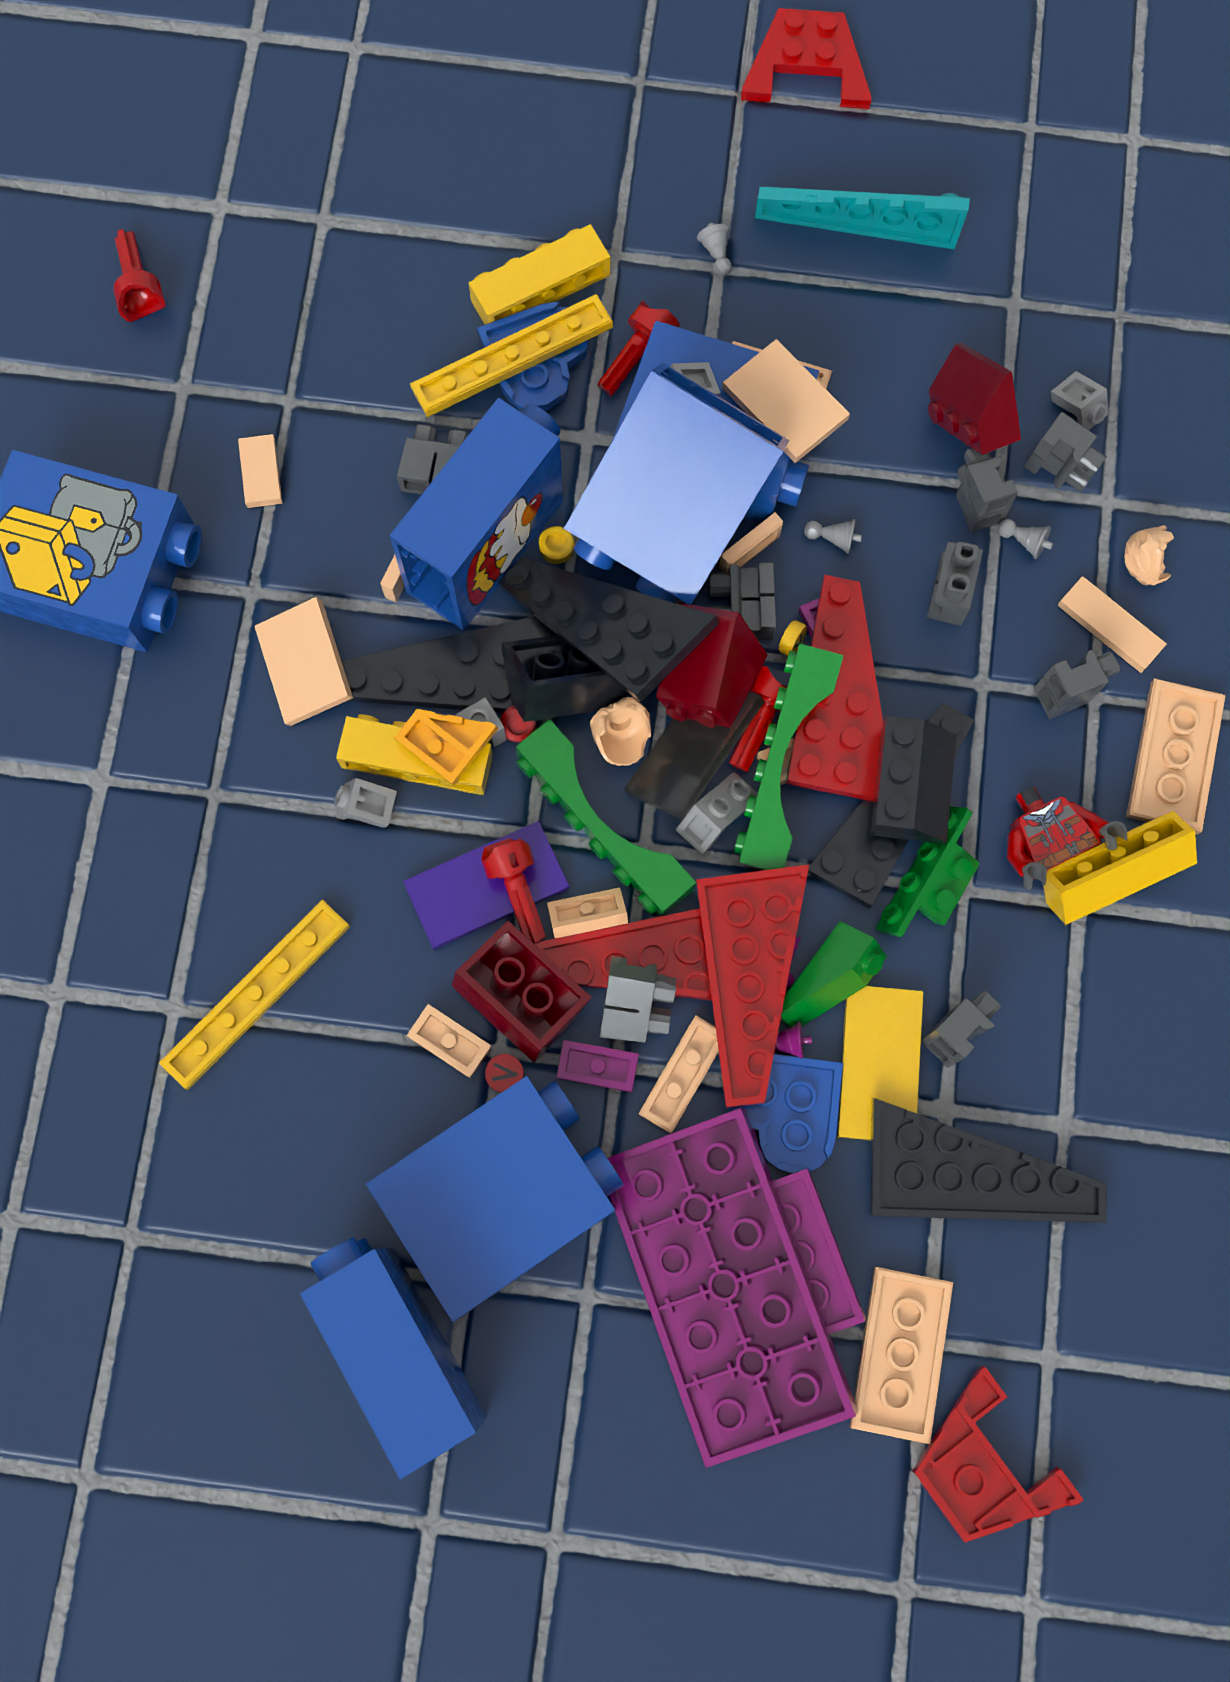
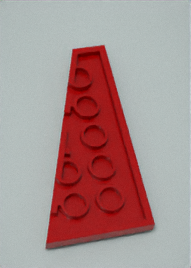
[785,575,883,802]
[696,864,809,1108]
[534,908,712,1001]

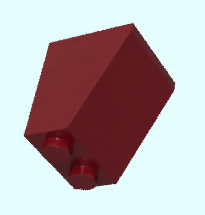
[656,603,768,728]

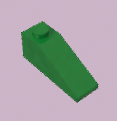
[781,921,887,1028]

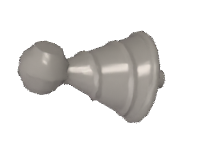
[697,223,731,276]
[997,518,1054,559]
[804,519,862,554]

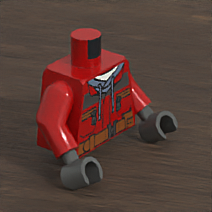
[1007,786,1128,890]

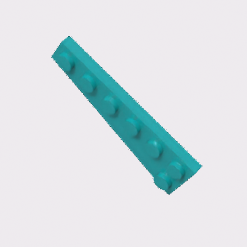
[755,187,970,250]

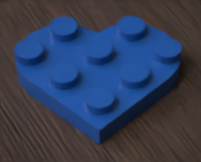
[477,302,589,411]
[724,1054,843,1174]

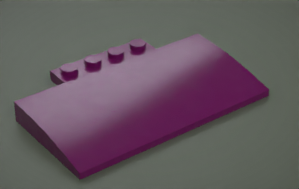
[607,1107,866,1468]

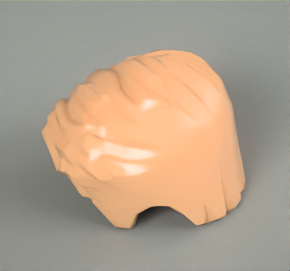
[1124,525,1174,586]
[590,697,651,766]

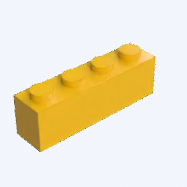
[468,224,610,325]
[336,714,493,795]
[1043,811,1197,925]

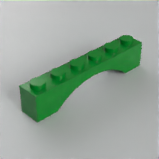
[734,644,844,870]
[516,719,697,917]

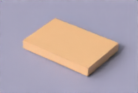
[722,339,850,463]
[255,597,353,726]

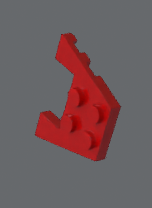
[741,8,871,109]
[912,1366,1084,1543]

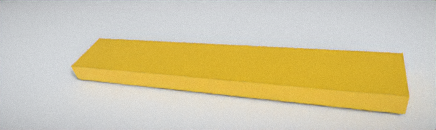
[410,294,613,417]
[159,899,350,1090]

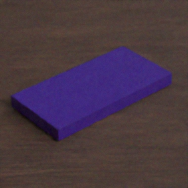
[403,821,570,950]

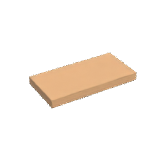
[1126,678,1226,834]
[849,1267,953,1444]

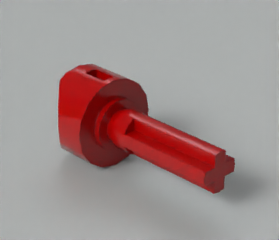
[113,229,166,322]
[597,300,680,396]
[728,666,787,772]
[481,838,546,943]

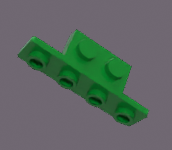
[876,806,980,937]

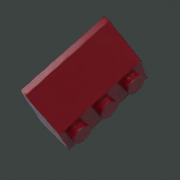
[928,342,1021,455]
[451,921,592,1063]

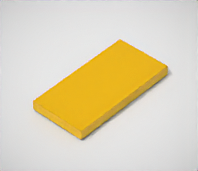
[837,986,923,1141]

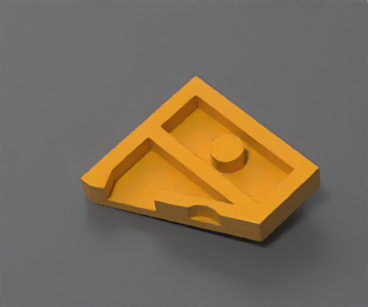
[394,709,499,785]

